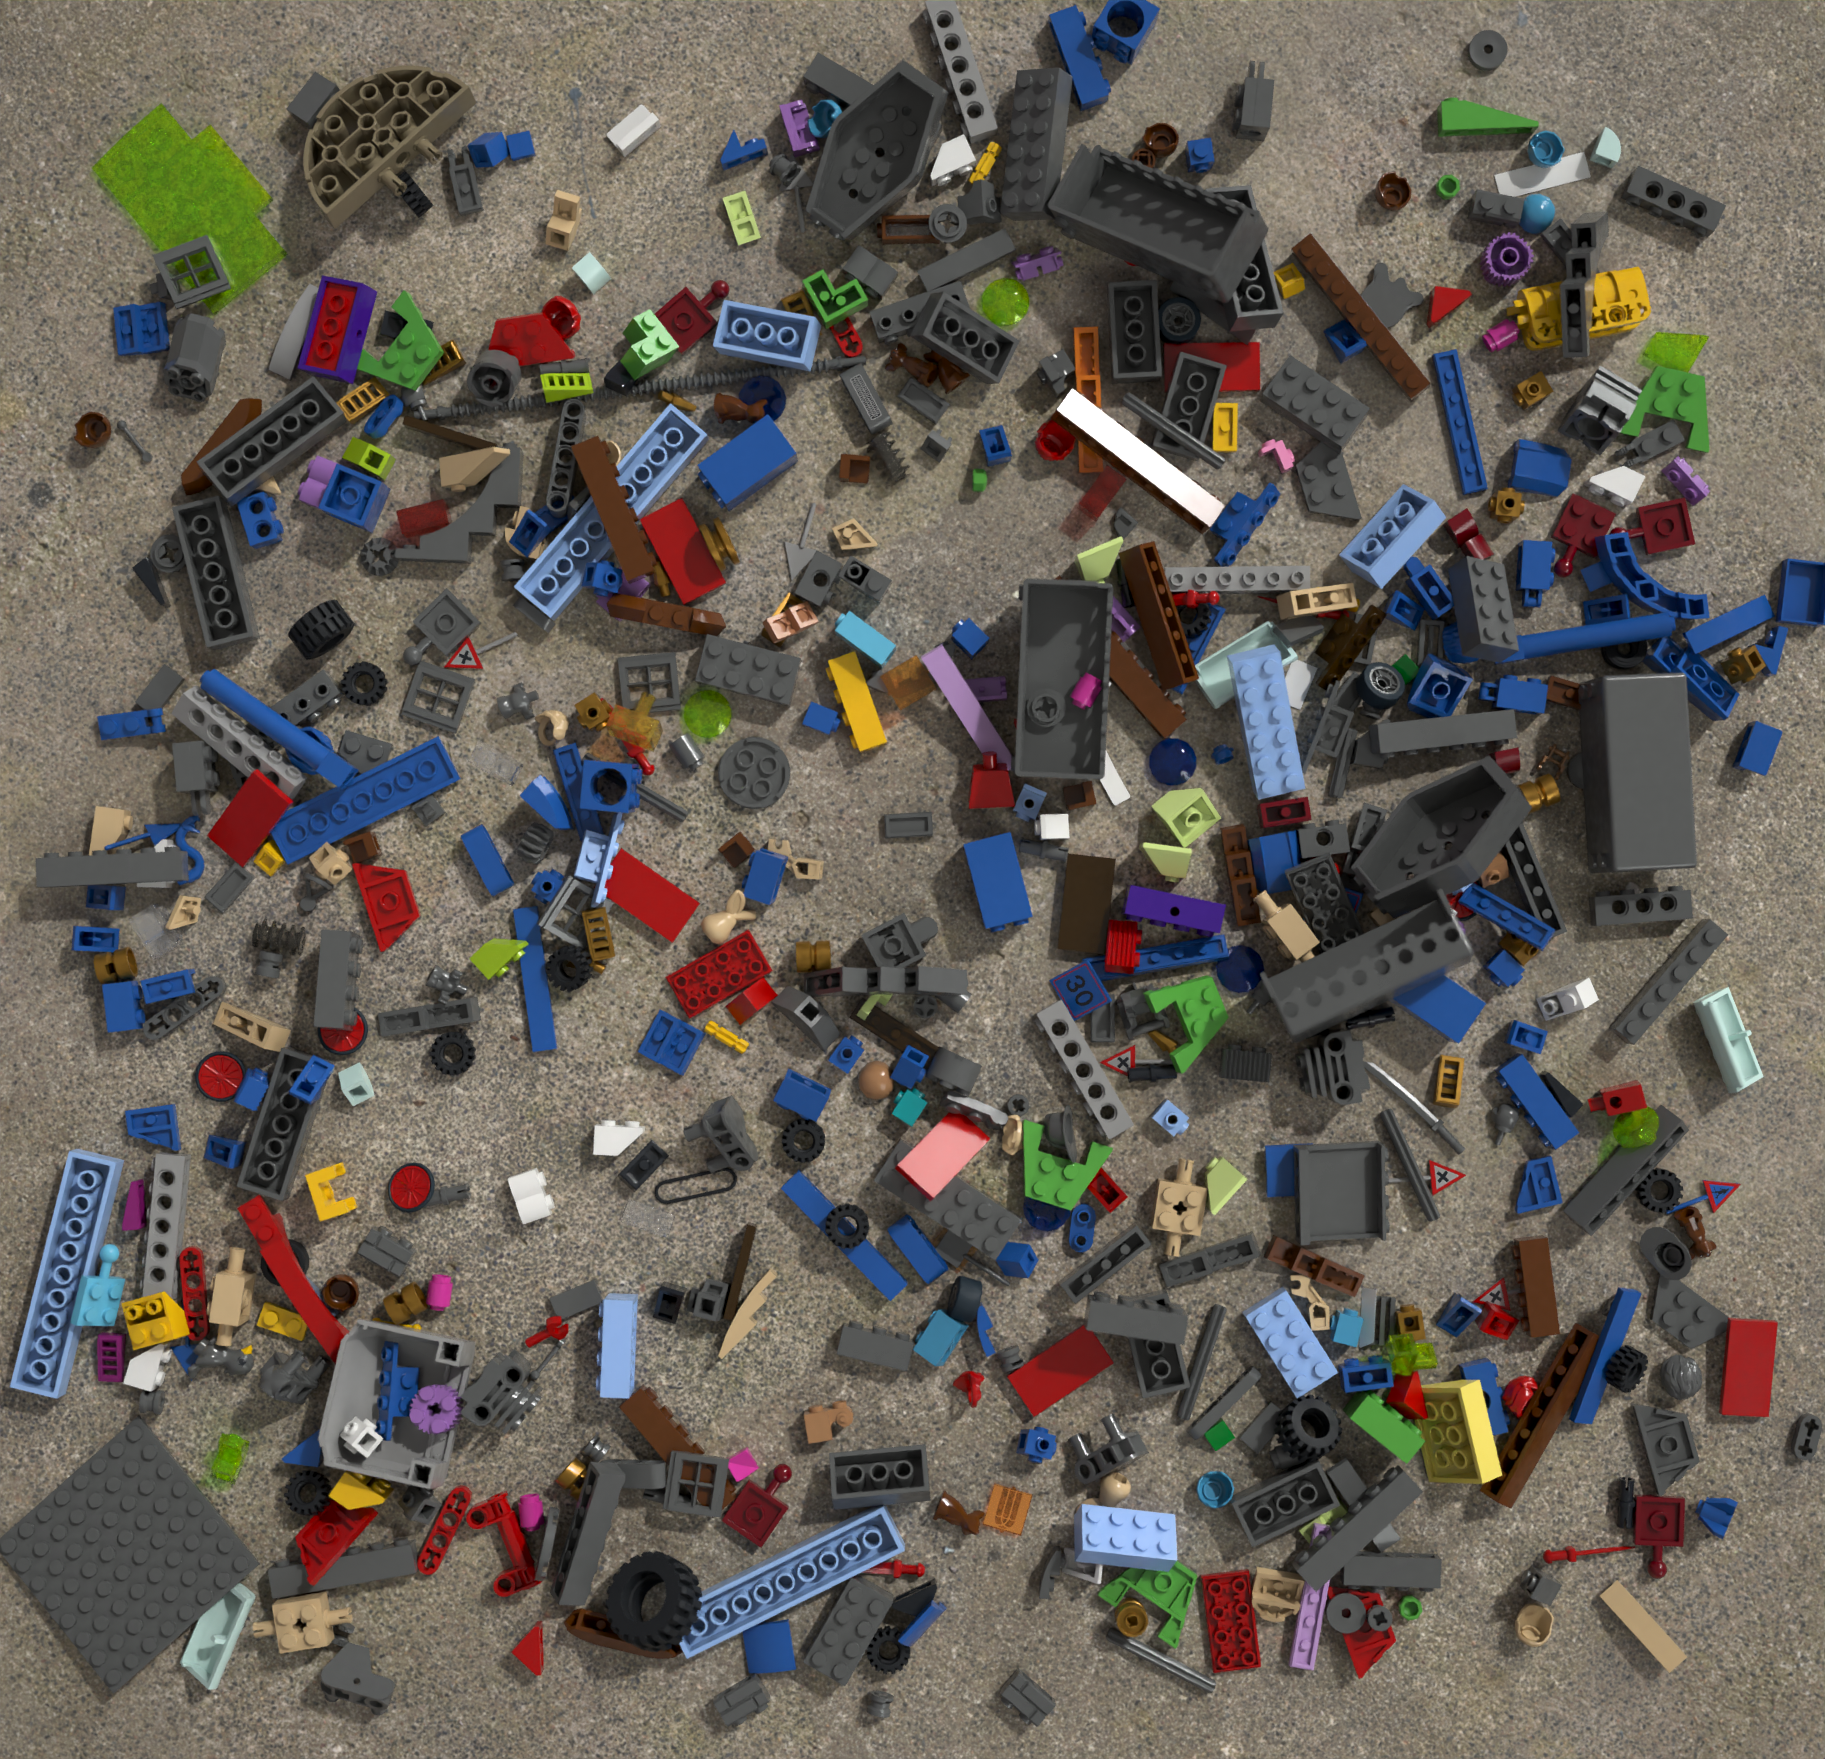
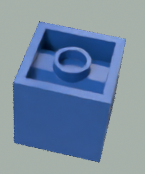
[1092,0,1160,65]
[318,464,391,533]
[580,760,642,813]

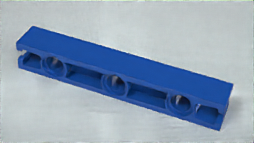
[781,1170,908,1301]

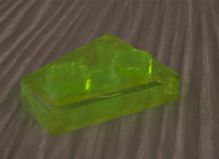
[1642,332,1709,373]

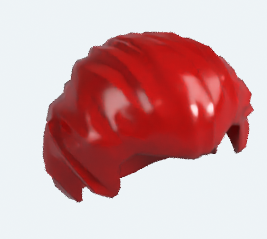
[542,296,581,340]
[1035,419,1076,461]
[1502,1376,1538,1417]

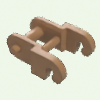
[1536,744,1570,780]

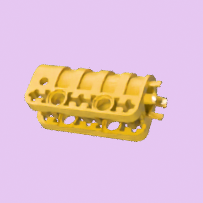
[1506,266,1651,351]

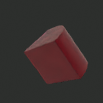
[1442,508,1479,548]
[1460,534,1494,560]
[1489,747,1520,775]

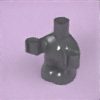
[497,682,539,720]
[425,965,468,1005]

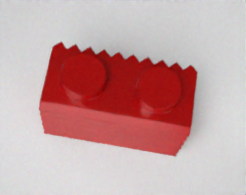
[1105,920,1142,974]

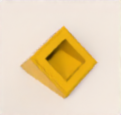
[1273,263,1305,299]
[253,840,285,877]

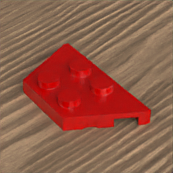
[488,312,575,366]
[352,863,421,952]
[295,1499,378,1586]
[1327,1586,1396,1679]

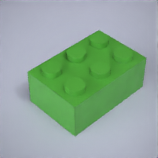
[1342,1390,1425,1464]

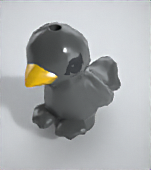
[187,1333,254,1379]

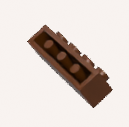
[1511,1235,1560,1338]

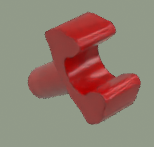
[525,1316,569,1348]

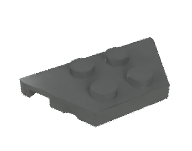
[1295,442,1362,521]
[1650,1272,1729,1349]
[1632,1404,1700,1496]

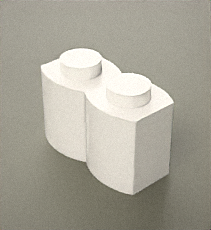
[508,1168,555,1224]

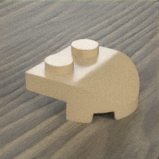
[1251,1567,1305,1622]

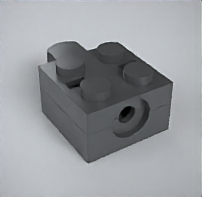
[1232,60,1274,141]
[172,741,220,816]
[861,913,938,968]

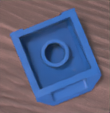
[1507,439,1572,497]
[1407,654,1473,719]
[519,775,573,830]
[1247,830,1302,894]

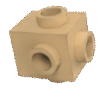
[309,842,352,885]

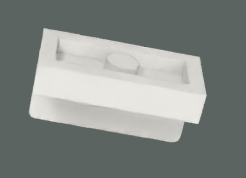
[607,105,661,157]

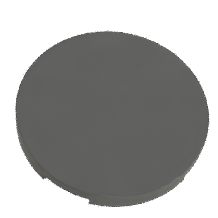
[718,737,790,809]
[534,1506,559,1582]

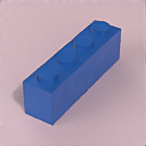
[1048,5,1111,112]
[1494,1053,1579,1150]

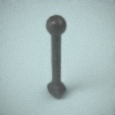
[117,420,153,462]
[530,1339,566,1380]

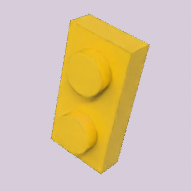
[1212,403,1238,453]
[257,1301,308,1341]

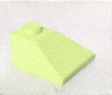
[1074,536,1124,583]
[1151,788,1221,848]
[1139,842,1192,883]
[1204,1156,1247,1215]

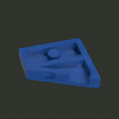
[125,1104,181,1151]
[1515,1155,1563,1214]

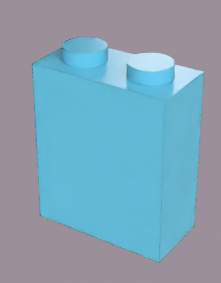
[834,611,896,669]

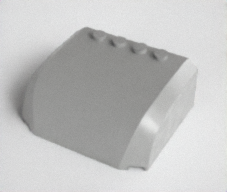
[318,1319,475,1489]

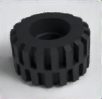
[288,600,355,660]
[1274,1395,1342,1463]

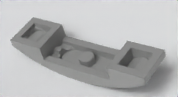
[268,284,319,380]

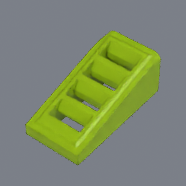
[540,373,594,403]

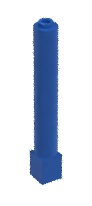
[1494,612,1676,665]
[200,669,358,789]

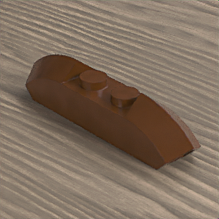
[181,398,262,496]
[606,593,726,636]
[564,1608,683,1659]

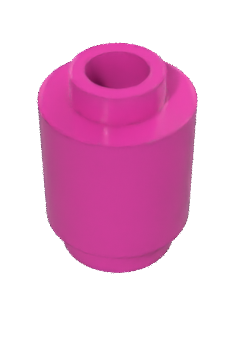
[1482,319,1520,353]
[1070,672,1102,710]
[426,1274,453,1311]
[518,1493,545,1531]

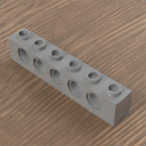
[922,0,998,144]
[1164,566,1310,594]
[171,685,308,799]
[1034,999,1134,1140]
[140,1152,191,1300]

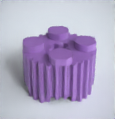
[1480,232,1534,287]
[409,1384,464,1434]

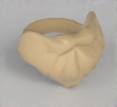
[535,710,570,746]
[1002,1115,1023,1155]

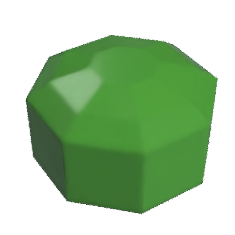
[1435,175,1460,200]
[972,469,987,492]
[1397,1595,1422,1621]

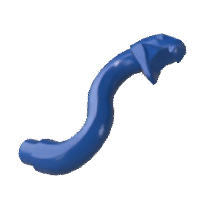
[175,816,205,886]

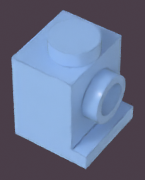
[1013,783,1047,822]
[1150,1098,1189,1136]

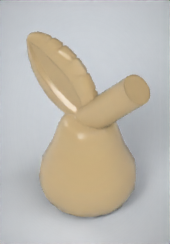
[701,890,756,944]
[1076,1472,1131,1512]

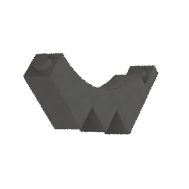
[1560,212,1609,358]
[395,443,524,564]
[804,966,968,998]

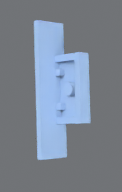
[573,812,624,908]

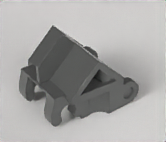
[1116,982,1170,1041]

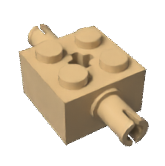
[1253,890,1320,963]
[1150,1158,1208,1257]
[207,1247,257,1346]
[253,1590,353,1654]

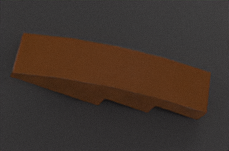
[1220,824,1261,927]
[1264,1235,1365,1297]

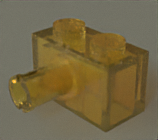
[606,692,663,752]

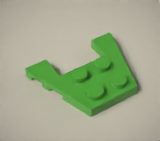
[357,290,444,391]
[1620,366,1710,453]
[1143,975,1229,1074]
[1022,1120,1113,1211]
[1097,1560,1198,1649]

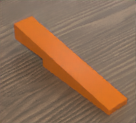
[1073,326,1103,473]

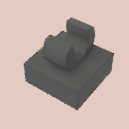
[150,273,181,300]
[921,429,952,463]
[412,794,446,827]

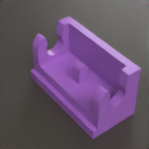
[779,100,819,157]
[964,676,1007,703]

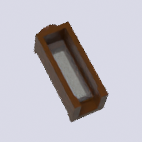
[877,215,940,245]

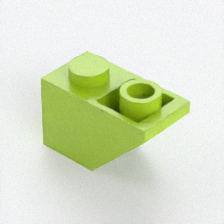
[342,437,396,480]
[469,938,529,980]

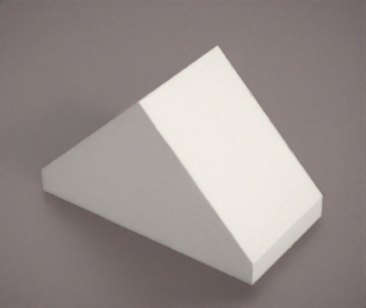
[1062,1547,1103,1584]

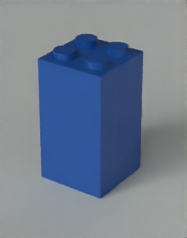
[697,414,798,511]
[963,832,1033,932]
[1389,975,1486,1044]

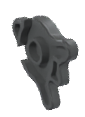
[1360,263,1424,328]

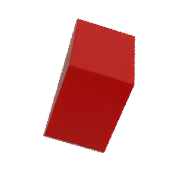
[1426,286,1472,328]
[725,977,778,1025]
[1087,1167,1128,1213]
[1475,1301,1520,1340]
[1386,1371,1428,1419]
[511,1621,544,1676]

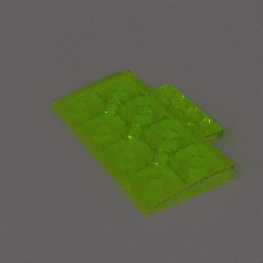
[92,103,288,315]

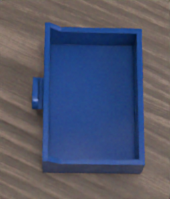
[1776,558,1825,627]

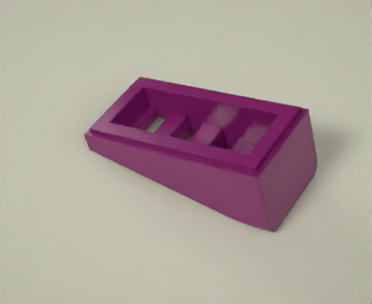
[122,1179,147,1231]
[97,1332,126,1382]

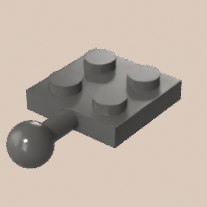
[403,588,481,665]

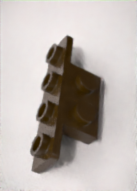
[1314,604,1387,690]

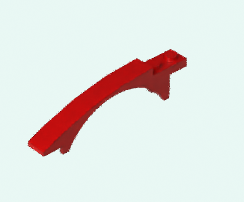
[237,1195,349,1365]

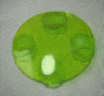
[982,278,1029,326]
[684,690,732,738]
[1613,1106,1659,1148]

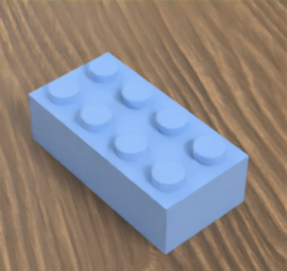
[713,300,822,371]
[1339,484,1446,589]
[1242,1287,1338,1399]
[596,1293,638,1399]
[1074,1504,1177,1572]

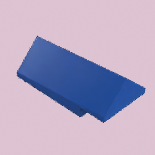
[1642,636,1740,721]

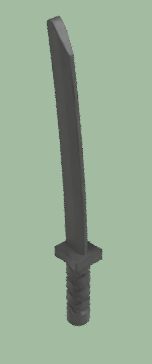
[1363,1061,1465,1155]

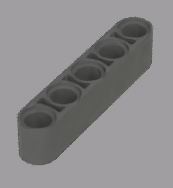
[546,399,586,518]

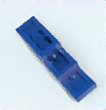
[1682,595,1775,655]

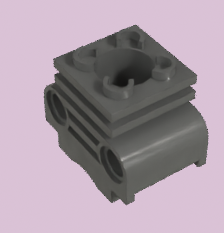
[1558,366,1642,456]
[1295,1028,1370,1105]
[460,1349,543,1434]

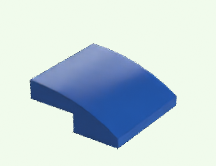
[113,302,170,356]
[638,1009,706,1076]
[1265,1143,1313,1197]
[898,1600,947,1647]
[742,1619,796,1673]

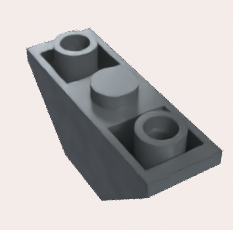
[771,985,840,1052]

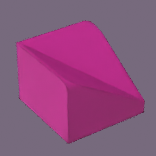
[728,1447,759,1482]

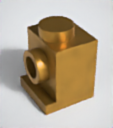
[1395,1304,1426,1342]

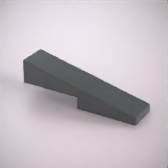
[917,228,1016,292]
[378,997,481,1037]
[1159,1231,1261,1287]

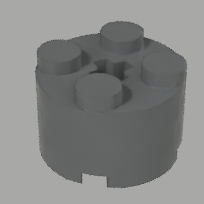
[467,350,521,407]
[925,1046,982,1097]

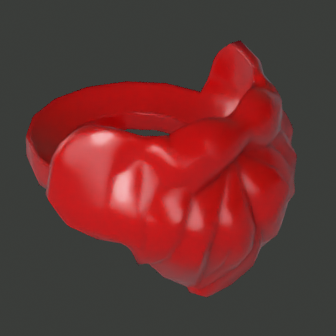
[953,1371,984,1408]

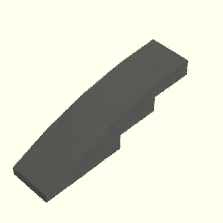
[1340,802,1387,892]
[1326,1458,1400,1552]

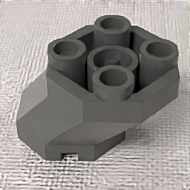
[163,313,226,402]

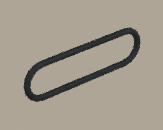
[655,1168,737,1204]

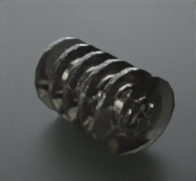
[866,431,911,487]
[252,919,306,956]

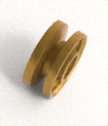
[699,517,740,572]

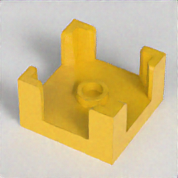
[305,1162,358,1221]

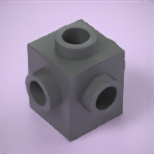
[398,1485,441,1525]

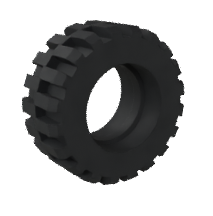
[605,1551,702,1652]

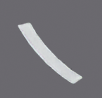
[1100,751,1130,806]

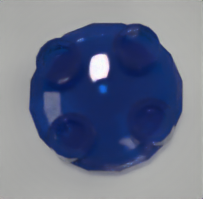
[739,376,786,422]
[1149,738,1196,786]
[1216,945,1264,993]
[1023,1197,1071,1232]

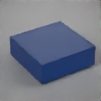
[506,131,536,161]

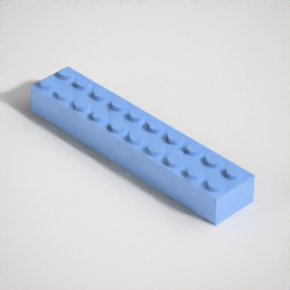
[514,403,709,621]
[10,1149,124,1399]
[679,1505,905,1659]

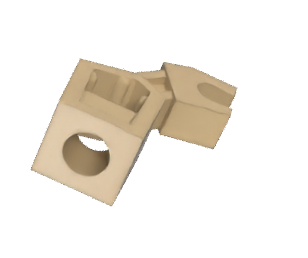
[768,839,824,879]
[1290,1274,1330,1331]

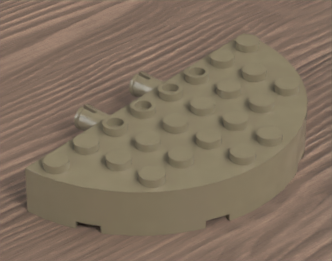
[303,66,476,229]

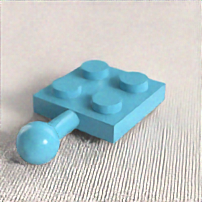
[70,1244,125,1326]

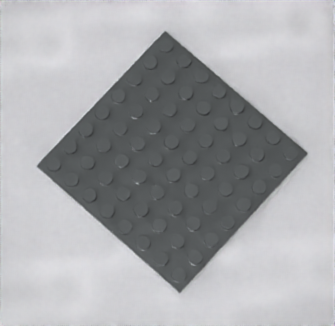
[0,1415,260,1694]

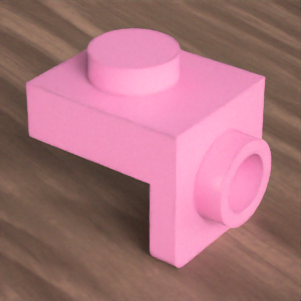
[1258,439,1295,473]

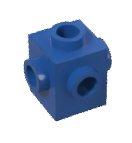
[581,560,623,597]
[531,869,564,904]
[1016,1427,1057,1464]

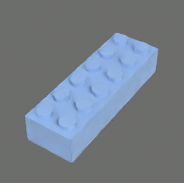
[1227,645,1305,800]

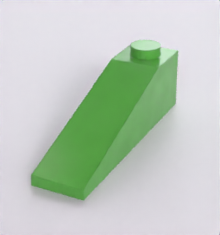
[1437,97,1539,137]

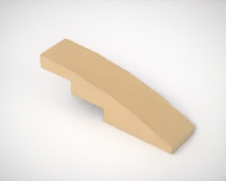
[718,1267,777,1359]
[1600,1580,1687,1673]

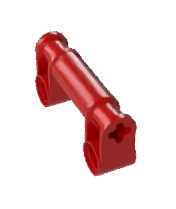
[466,1491,542,1597]

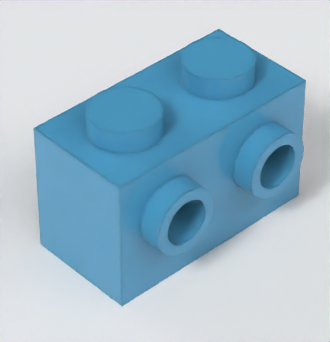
[913,1309,969,1367]

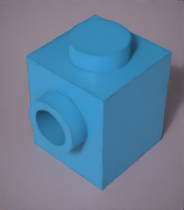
[1329,1308,1364,1347]

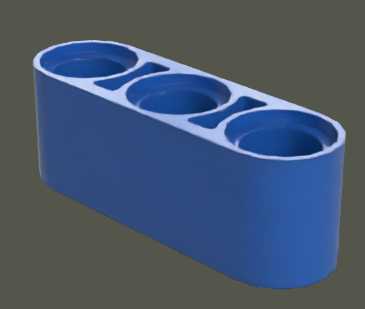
[461,824,514,896]
[887,1214,949,1284]

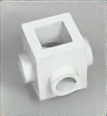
[339,1416,383,1458]

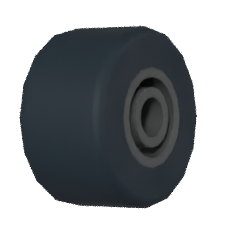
[947,1276,982,1323]

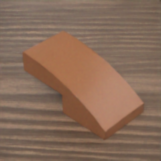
[763,601,819,643]

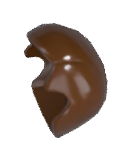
[1142,123,1179,158]
[1375,171,1411,211]
[74,412,111,449]
[322,1274,360,1311]

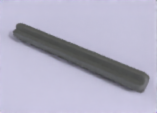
[1121,393,1225,469]
[581,753,688,822]
[1380,1109,1440,1222]
[1177,1304,1227,1420]
[1106,1627,1216,1693]

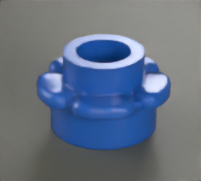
[1211,744,1234,765]

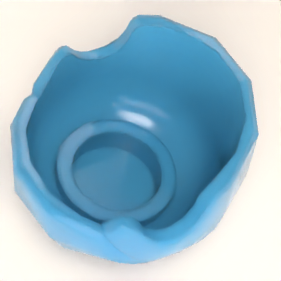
[808,100,842,138]
[1527,131,1565,168]
[1519,194,1555,234]
[1196,1471,1234,1508]

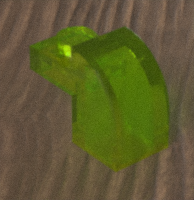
[1386,1334,1438,1376]
[211,1433,250,1485]

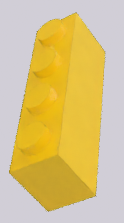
[825,651,887,753]

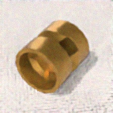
[1517,773,1561,814]
[796,940,831,973]
[94,947,138,985]
[383,1282,428,1325]
[555,1457,587,1502]
[1115,1598,1148,1637]

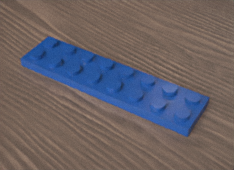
[271,736,461,865]

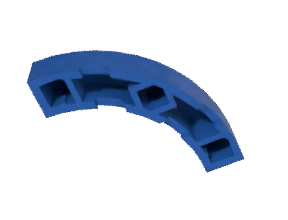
[1595,532,1710,620]

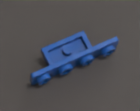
[1210,483,1280,567]
[375,1341,419,1441]

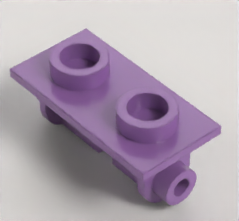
[1012,246,1063,281]
[1661,456,1710,506]
[1112,596,1141,643]

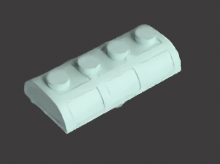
[1195,621,1298,709]
[1693,987,1763,1093]
[180,1583,256,1690]

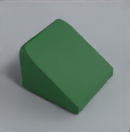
[1391,654,1419,685]
[1204,1417,1235,1451]

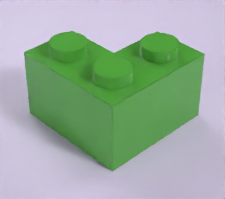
[802,269,868,329]
[620,309,679,380]

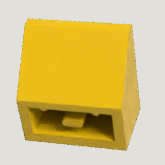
[121,1291,190,1350]
[329,1470,394,1510]

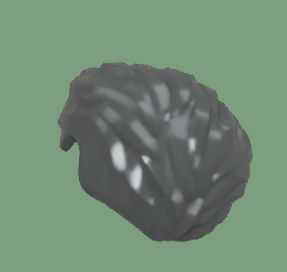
[1660,1354,1702,1400]

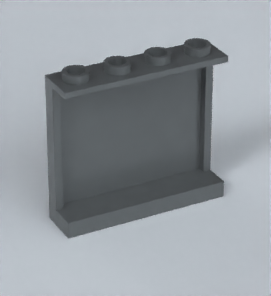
[1293,1141,1390,1245]

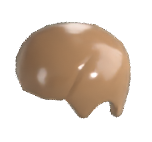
[858,1060,894,1100]

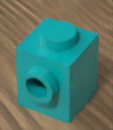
[892,1087,928,1127]

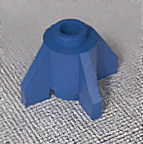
[1695,1497,1738,1539]

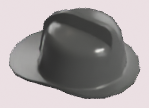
[1044,1105,1077,1163]
[1640,1227,1692,1280]

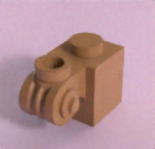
[804,1400,854,1444]

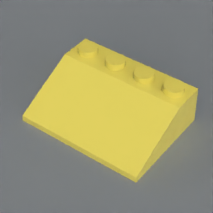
[1414,1380,1502,1484]

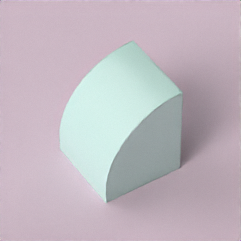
[1590,127,1621,169]
[572,252,611,295]
[338,1062,375,1106]

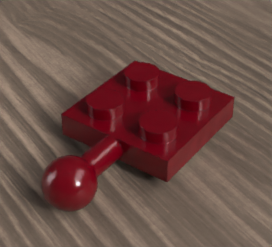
[654,280,730,355]
[1551,493,1616,578]
[1609,497,1695,555]
[721,1464,792,1548]
[1633,1495,1685,1579]

